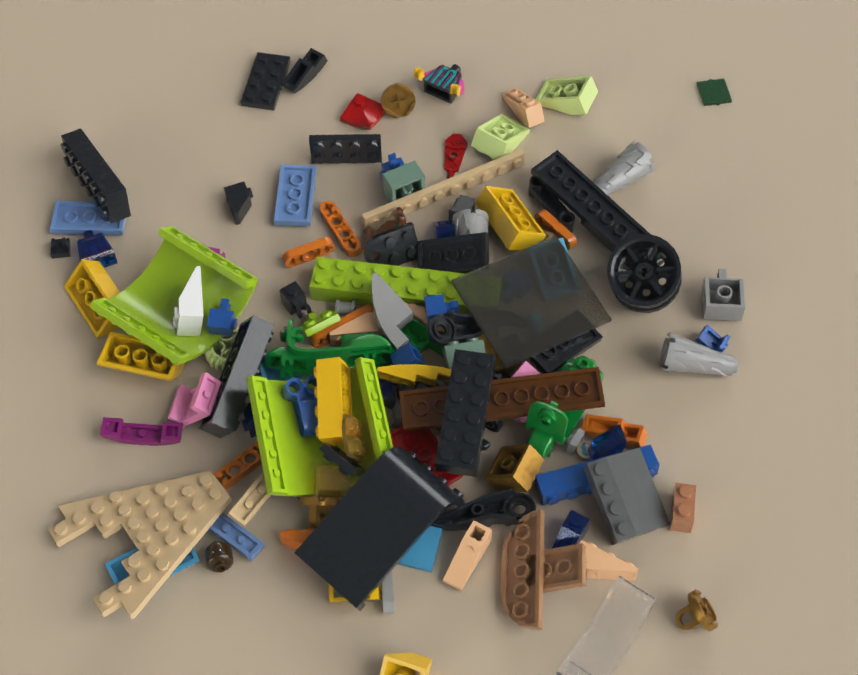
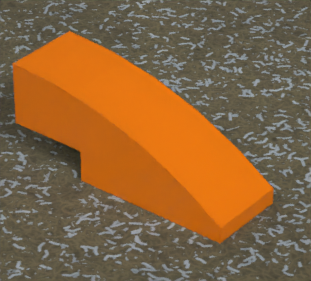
[581,414,647,449]

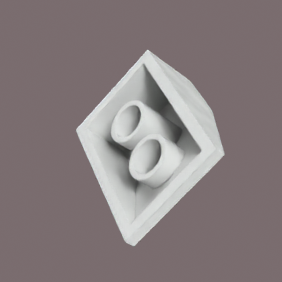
[172,266,203,336]

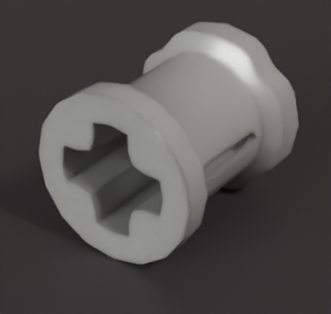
[335,299,356,315]

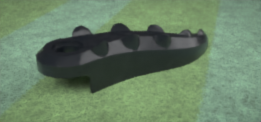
[427,310,528,346]
[430,488,536,531]

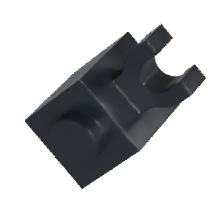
[279,281,312,319]

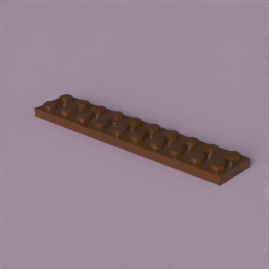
[399,367,605,432]

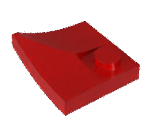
[340,93,385,130]

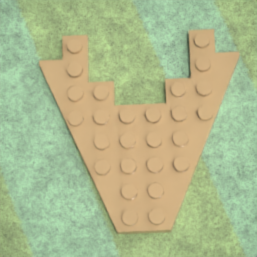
[48,471,232,619]

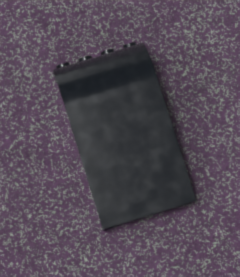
[294,446,466,611]

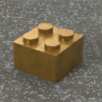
[485,444,544,493]

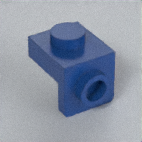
[695,325,730,352]

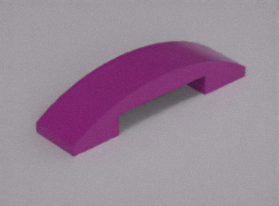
[100,417,183,446]

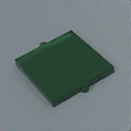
[696,78,732,106]

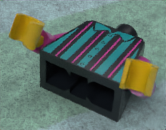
[413,64,465,104]

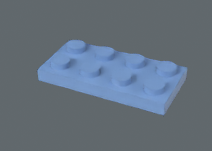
[274,165,317,226]
[50,201,126,236]

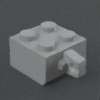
[702,269,745,321]

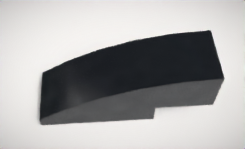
[281,48,328,94]

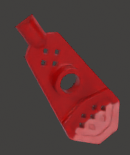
[445,134,468,179]

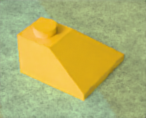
[380,652,432,675]

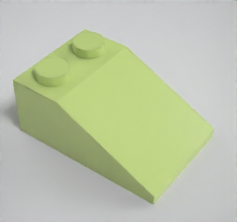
[535,76,598,115]
[471,114,530,160]

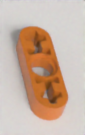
[535,209,577,250]
[282,237,335,268]

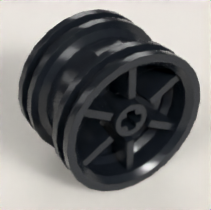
[607,234,682,313]

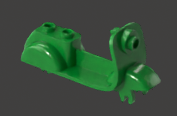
[265,319,396,380]
[526,356,604,458]

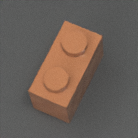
[670,483,696,533]

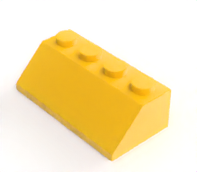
[475,186,546,251]
[64,259,120,338]
[97,331,186,381]
[314,357,354,446]

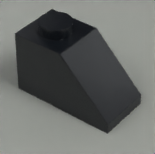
[224,181,253,225]

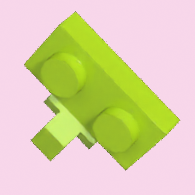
[300,310,341,337]

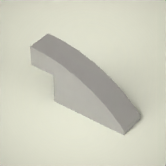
[372,272,413,351]

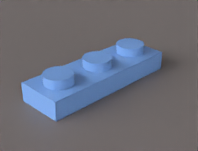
[208,513,265,562]

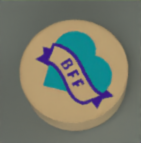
[577,441,597,462]

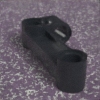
[528,176,575,233]

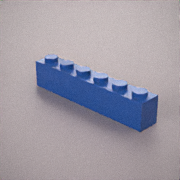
[535,444,659,506]

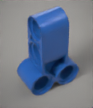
[281,375,318,437]

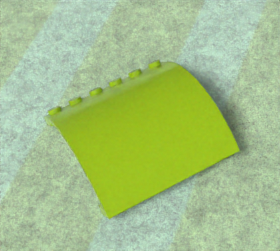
[90,225,258,365]
[246,357,393,496]

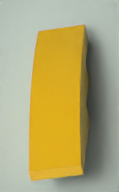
[377,364,451,388]

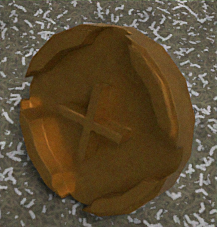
[381,83,416,118]
[299,496,340,528]
[675,589,718,632]

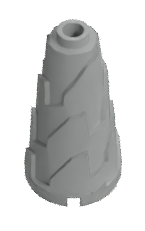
[593,141,656,196]
[452,209,489,276]
[659,332,739,376]

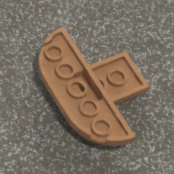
[501,509,586,630]

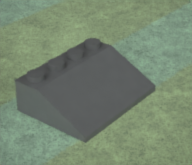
[583,448,671,545]

